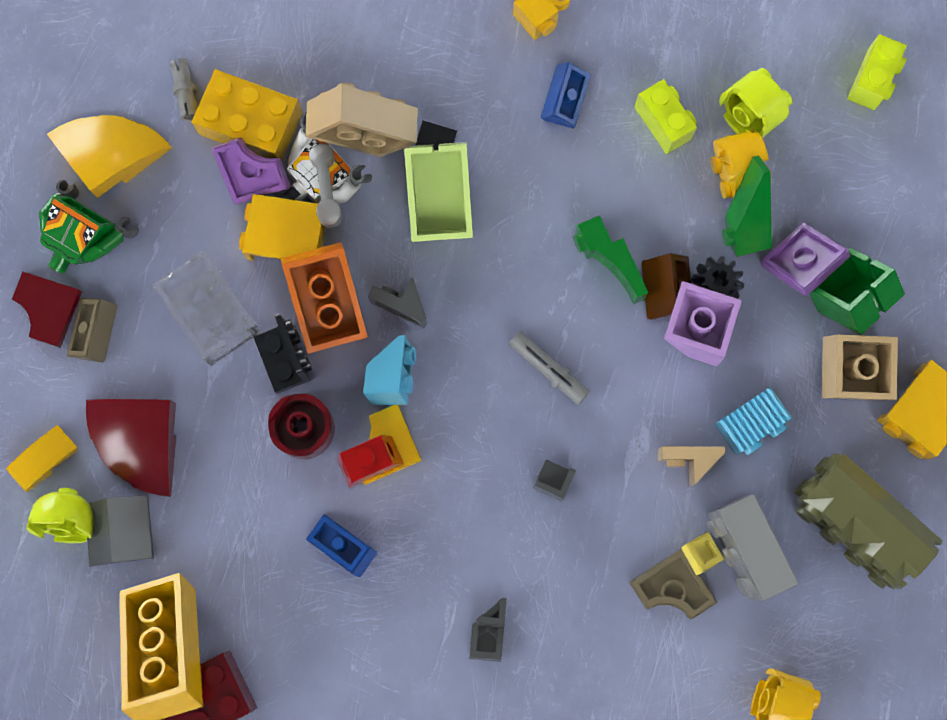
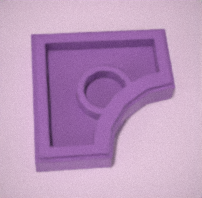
[211,137,291,205]

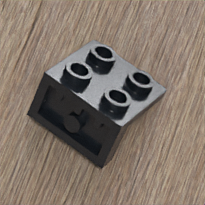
[253,313,313,394]

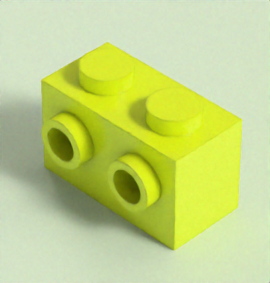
[847,34,907,110]
[634,79,697,155]

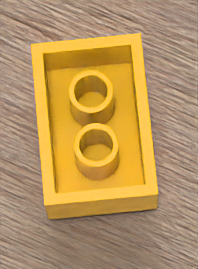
[191,69,303,163]

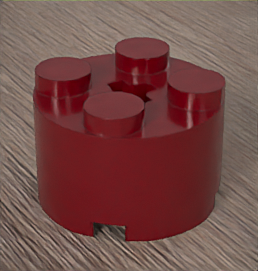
[268,393,335,460]

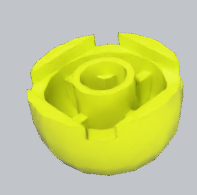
[26,488,94,543]

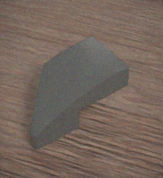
[469,598,507,662]

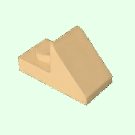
[658,446,725,486]

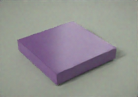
[760,222,850,297]

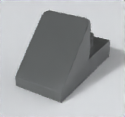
[368,278,427,328]

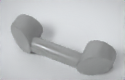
[309,144,343,228]

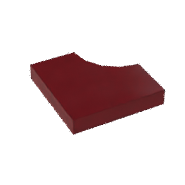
[11,271,82,348]

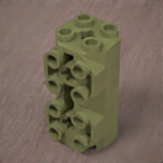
[794,453,943,589]

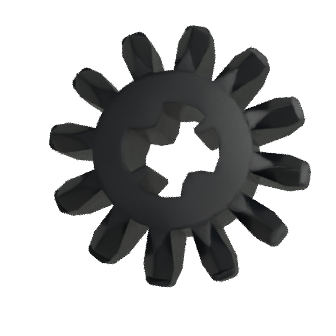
[691,256,744,299]

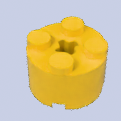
[710,130,771,199]
[750,668,821,720]

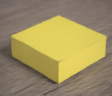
[681,532,724,575]

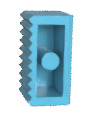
[715,387,792,455]

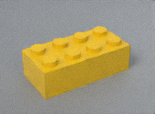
[119,573,203,720]

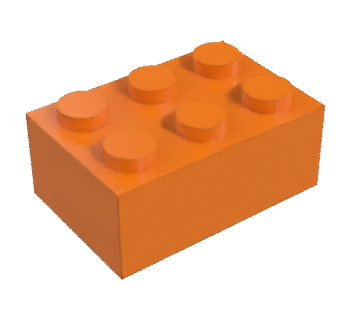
[281,242,368,354]

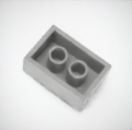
[707,494,798,601]

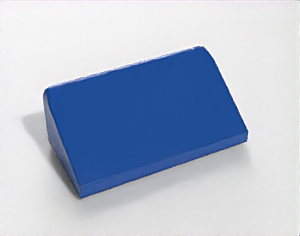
[541,62,591,129]

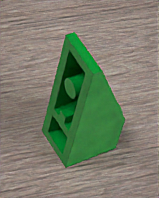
[722,155,772,257]

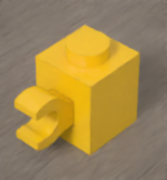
[513,0,571,40]

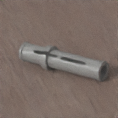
[508,331,590,406]

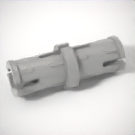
[169,58,197,121]

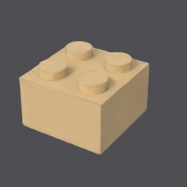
[822,334,898,401]

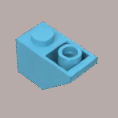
[363,335,416,405]

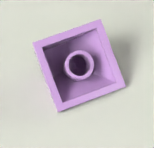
[664,281,742,366]

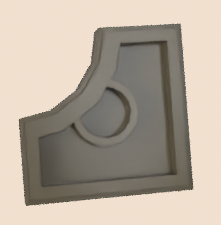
[629,549,718,620]

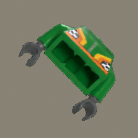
[39,180,139,273]

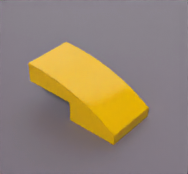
[6,425,77,493]

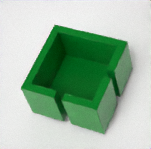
[810,248,905,335]

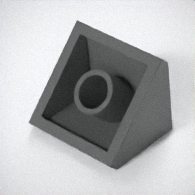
[87,496,154,567]

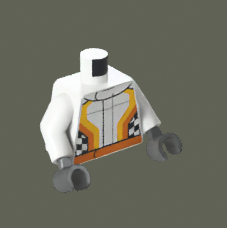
[283,112,372,204]

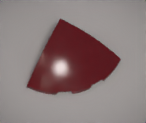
[86,399,177,497]

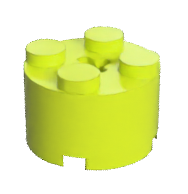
[719,68,792,138]

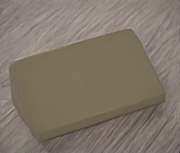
[67,298,117,363]

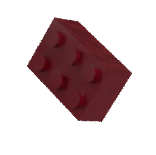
[160,651,257,720]

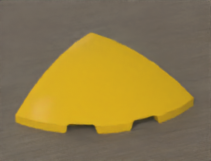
[47,115,172,198]

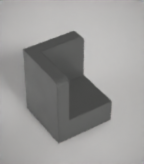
[533,459,576,501]

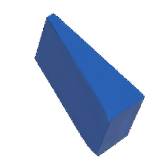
[306,514,377,577]

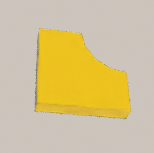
[363,405,422,485]

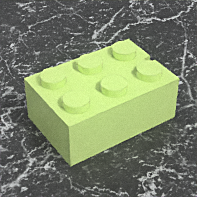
[404,142,473,242]

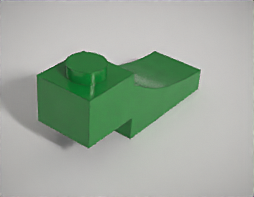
[573,215,648,304]

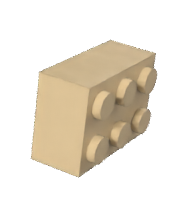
[306,83,418,157]

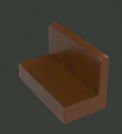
[641,253,691,320]

